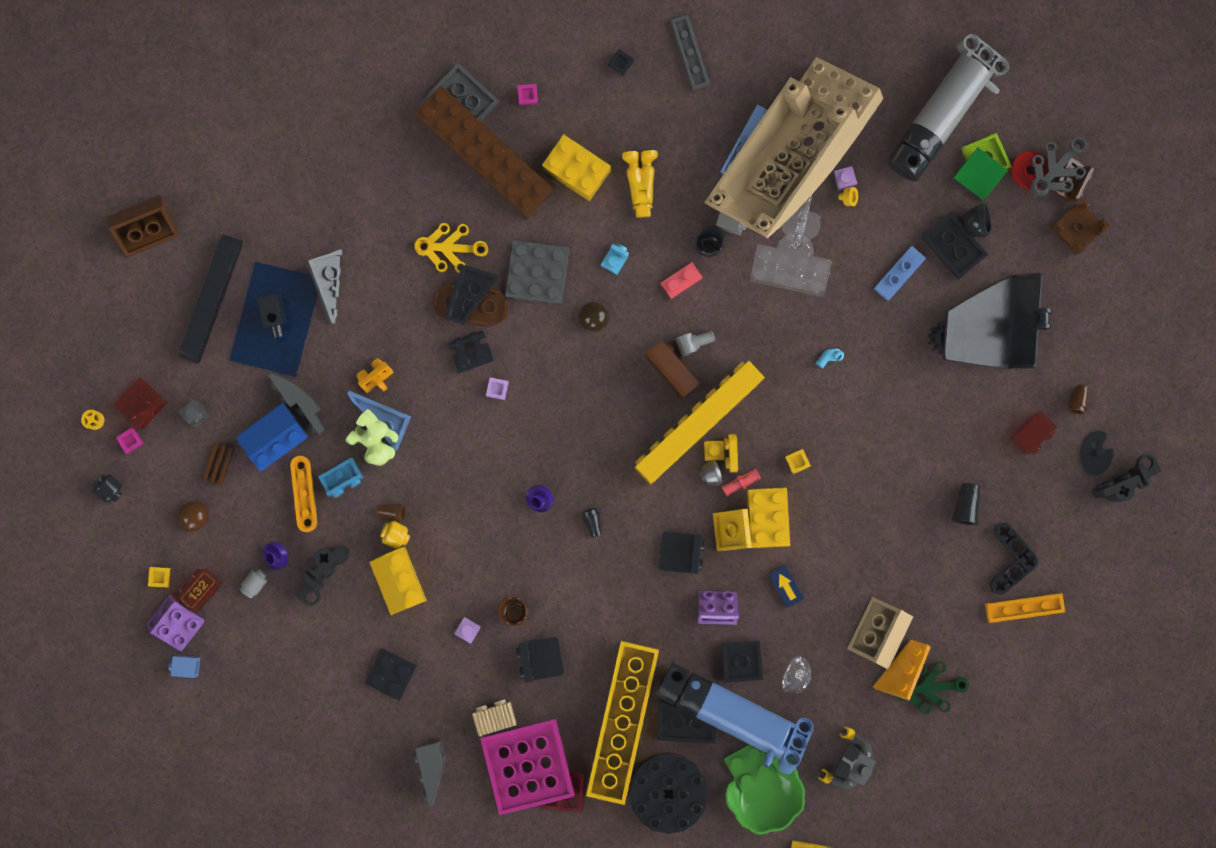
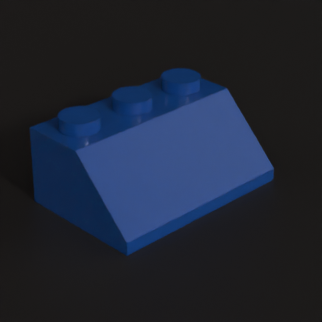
[236,402,308,472]

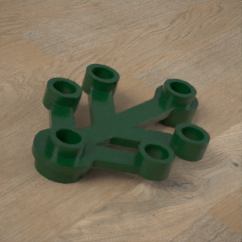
[895,661,969,714]

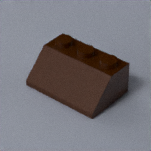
[108,195,179,258]
[645,341,700,400]

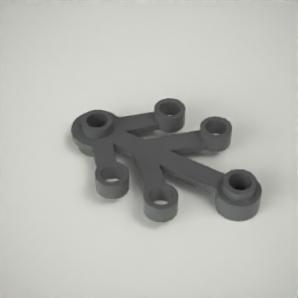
[1030,137,1087,196]

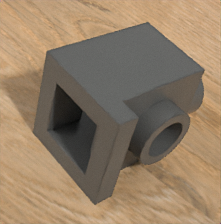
[179,400,210,428]

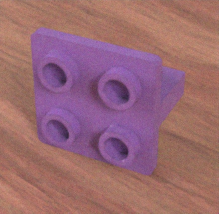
[698,591,739,625]

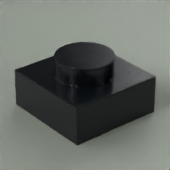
[608,49,634,77]

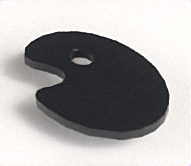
[1081,431,1114,476]

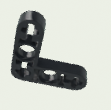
[990,523,1038,595]

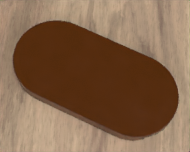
[433,283,509,326]

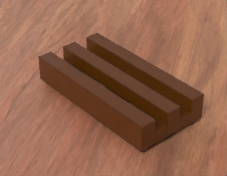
[203,443,234,485]

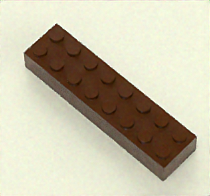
[415,85,554,220]

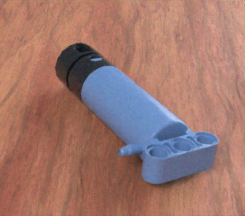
[655,662,813,774]

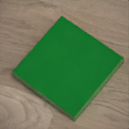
[953,147,1008,201]

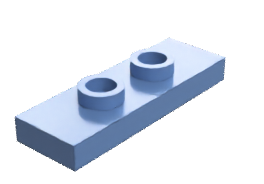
[874,246,926,301]

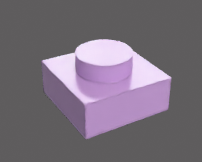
[833,166,857,190]
[486,377,509,400]
[454,617,481,644]

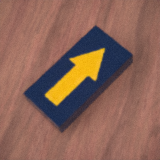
[768,565,804,608]

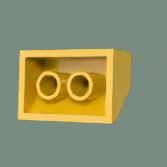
[370,547,427,615]

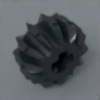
[927,323,945,355]

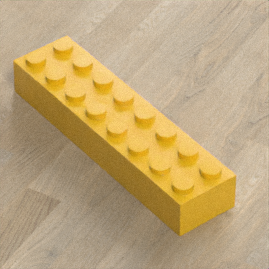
[635,361,765,485]
[586,640,659,805]

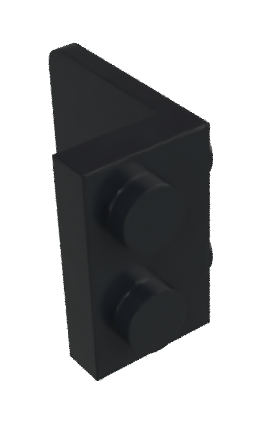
[659,532,705,574]
[516,637,564,683]

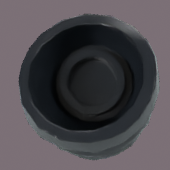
[963,203,991,238]

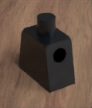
[257,294,287,338]

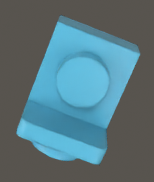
[601,244,629,275]

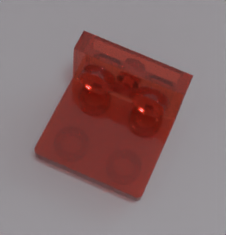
[114,377,168,431]

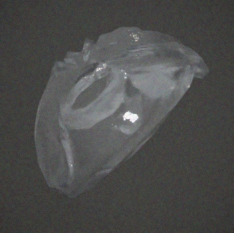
[781,655,811,695]

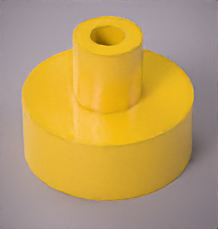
[839,187,858,206]

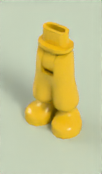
[622,150,658,218]

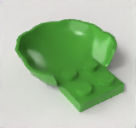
[723,744,805,835]

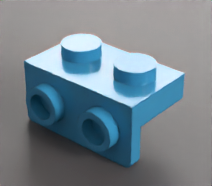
[318,458,364,498]

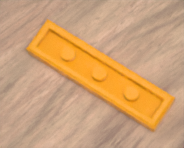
[985,593,1065,623]

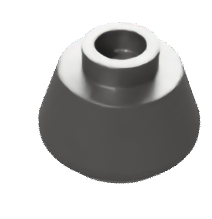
[699,460,722,485]

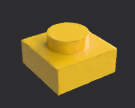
[704,441,724,461]
[785,449,811,474]
[148,567,171,588]

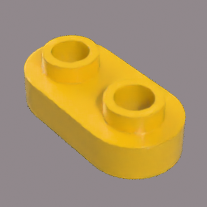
[724,434,738,472]

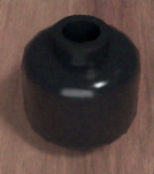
[92,474,122,503]

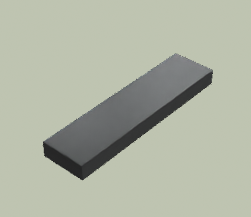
[670,14,711,92]

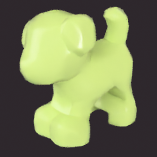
[346,409,398,466]

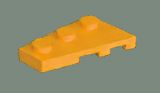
[873,640,931,700]

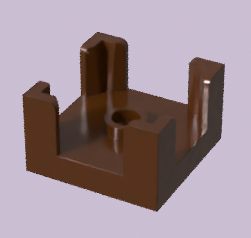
[1050,198,1110,255]

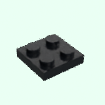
[721,640,763,683]
[365,649,417,701]

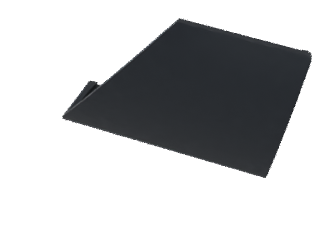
[943,273,1052,369]

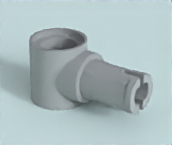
[675,331,715,357]

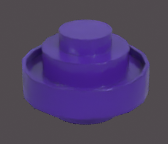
[526,485,554,513]
[263,541,288,570]

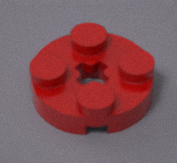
[1010,151,1048,190]

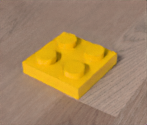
[713,509,752,552]

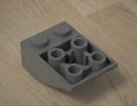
[413,739,446,807]

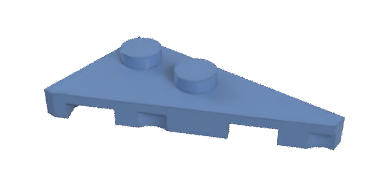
[347,391,412,451]

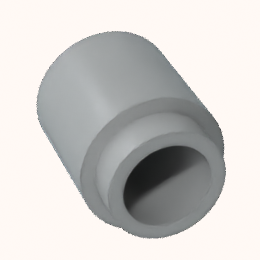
[239,569,268,598]

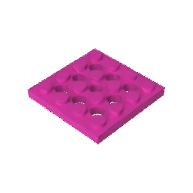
[480,719,575,815]

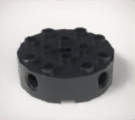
[629,752,708,834]

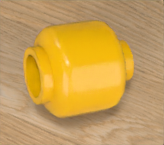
[380,521,410,549]

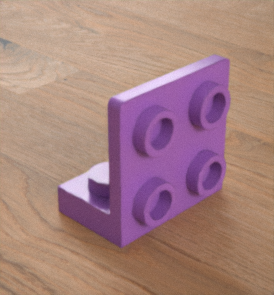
[146,594,205,651]

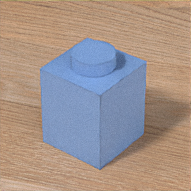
[169,655,200,678]

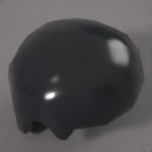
[695,226,724,258]

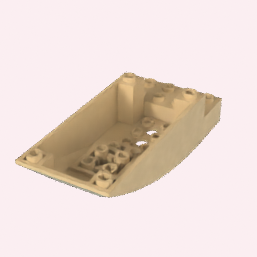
[704,57,883,238]

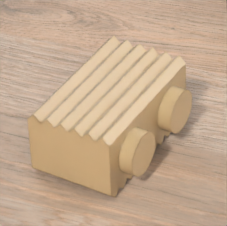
[472,699,517,736]

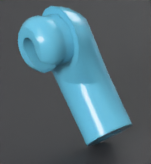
[816,349,844,369]

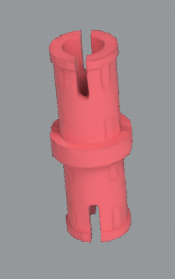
[721,468,761,497]

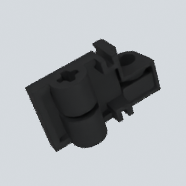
[1092,454,1162,502]
[294,546,350,606]

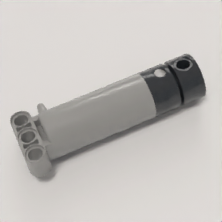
[886,34,1009,182]

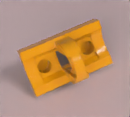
[356,358,394,393]

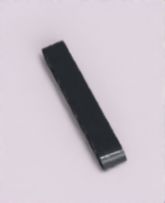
[179,234,243,364]

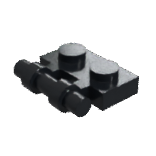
[448,330,494,374]

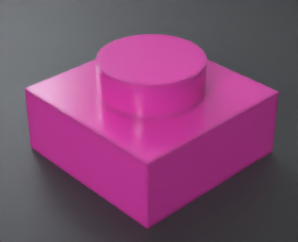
[518,84,538,106]
[116,427,144,454]

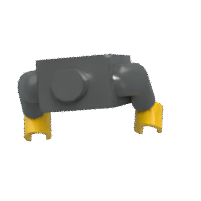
[818,726,876,790]

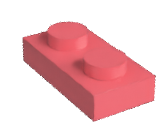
[660,262,703,299]

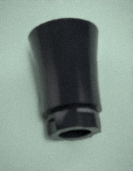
[951,483,980,526]

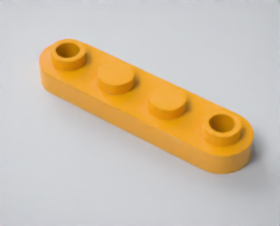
[290,456,317,532]

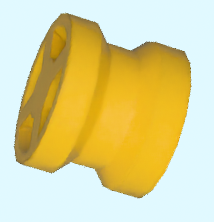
[81,410,105,430]

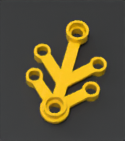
[414,223,488,273]

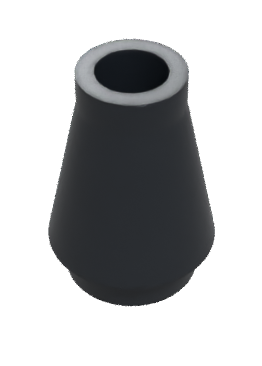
[581,508,602,538]

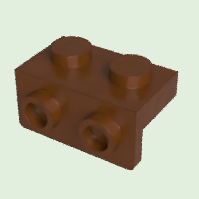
[1050,158,1094,202]

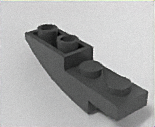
[269,374,327,435]

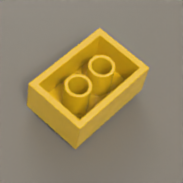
[542,134,611,202]
[746,488,790,548]

